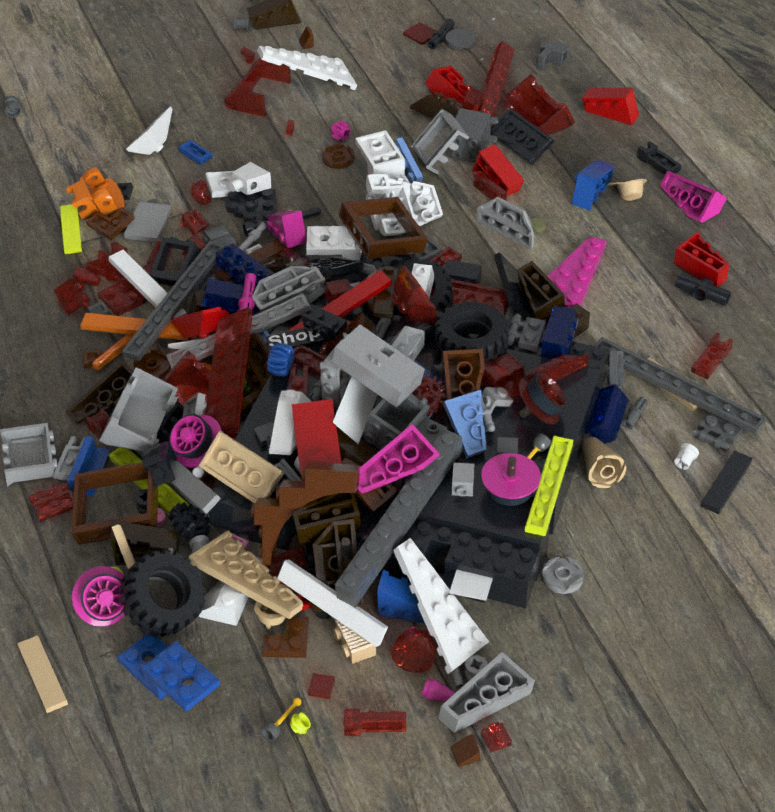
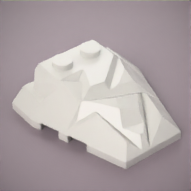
[366,174,443,236]

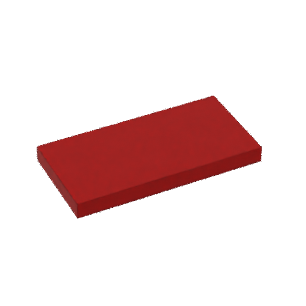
[291,399,342,478]

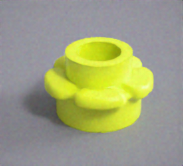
[290,712,311,734]

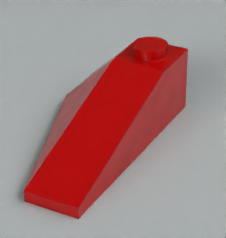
[425,65,485,112]

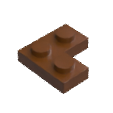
[86,207,135,240]
[262,617,309,658]

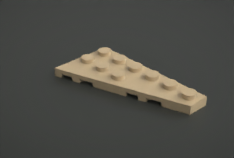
[189,530,303,619]

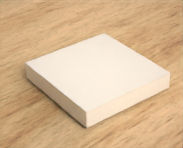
[205,171,239,198]

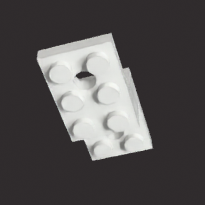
[355,130,410,183]
[306,226,362,260]

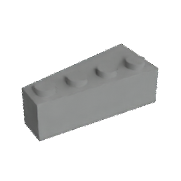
[438,652,535,733]

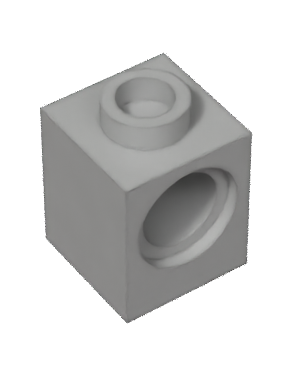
[452,463,474,496]

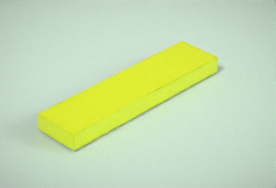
[60,204,82,254]

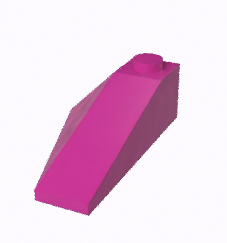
[660,171,727,223]
[358,424,440,494]

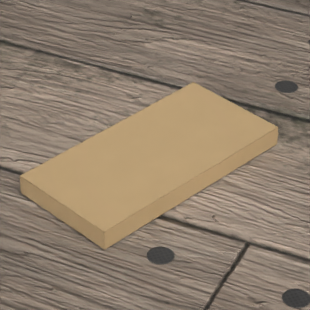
[199,431,285,503]

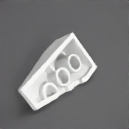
[126,106,172,155]

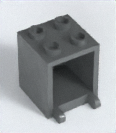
[449,109,498,162]
[362,394,430,450]

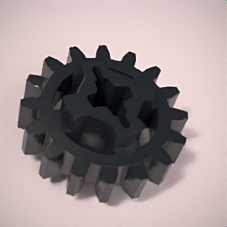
[167,502,211,541]

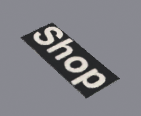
[266,328,324,350]

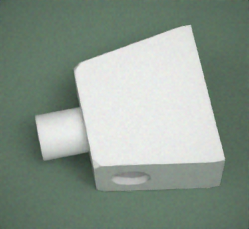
[229,162,271,195]

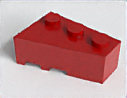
[673,232,730,287]

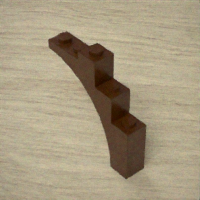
[251,461,360,565]

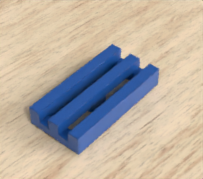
[178,140,213,165]

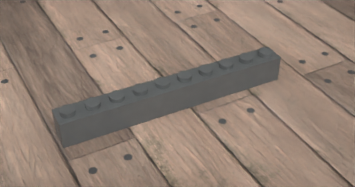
[335,429,462,607]

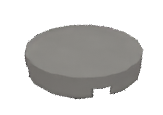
[542,557,584,594]

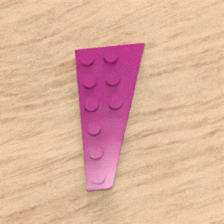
[547,237,607,307]

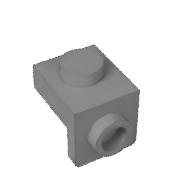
[482,387,513,413]

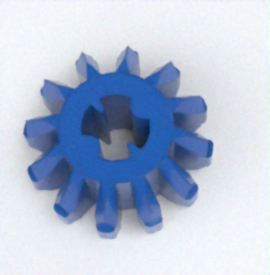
[267,343,295,377]

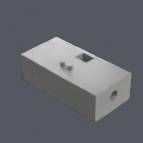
[332,324,425,407]

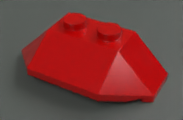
[171,307,230,340]

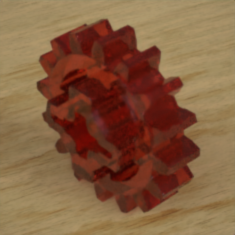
[412,373,446,416]

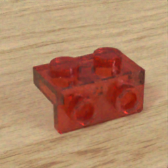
[86,250,125,282]

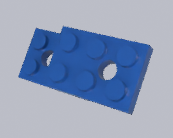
[117,633,220,712]

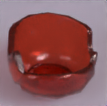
[189,178,211,205]

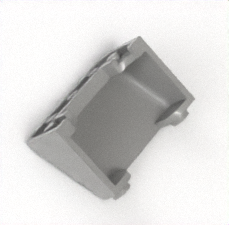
[99,367,178,451]

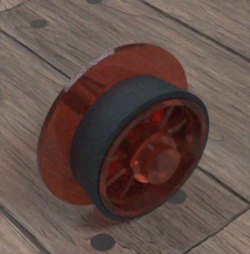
[518,373,567,425]

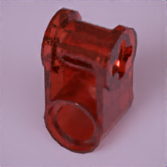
[85,409,110,438]

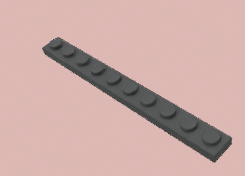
[122,241,225,361]
[594,337,767,435]

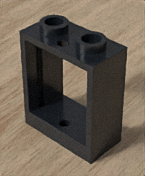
[150,237,200,286]

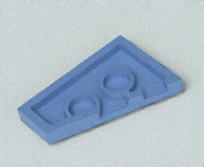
[395,137,423,183]
[443,390,486,458]

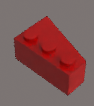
[582,87,639,125]
[472,144,524,198]

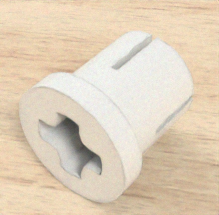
[674,443,699,470]

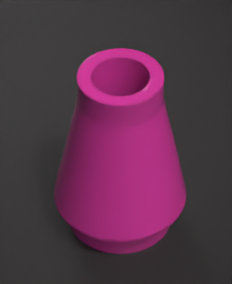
[421,678,456,702]

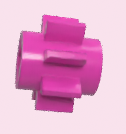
[331,120,351,142]

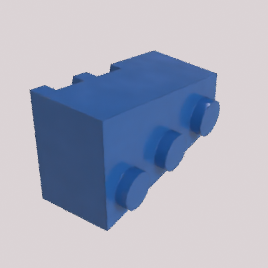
[572,159,615,210]
[377,570,425,624]

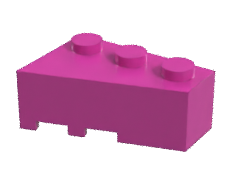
[266,210,307,248]

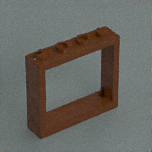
[339,197,428,259]
[71,462,158,545]

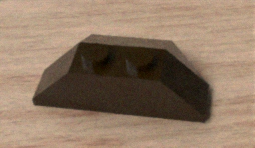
[410,92,467,124]
[229,333,271,392]
[313,519,363,605]

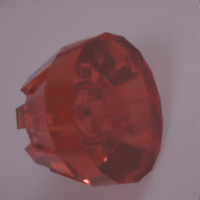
[391,627,436,673]

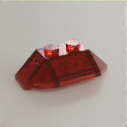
[392,266,437,324]

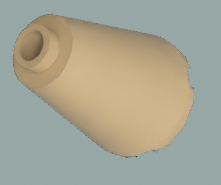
[581,437,626,488]

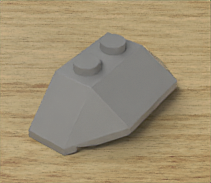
[477,197,534,250]
[252,266,326,312]
[388,326,425,361]

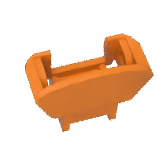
[65,167,125,220]

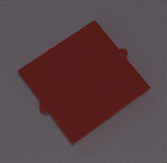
[403,22,437,45]

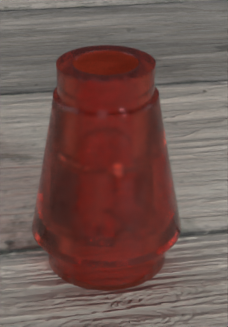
[73,267,101,287]

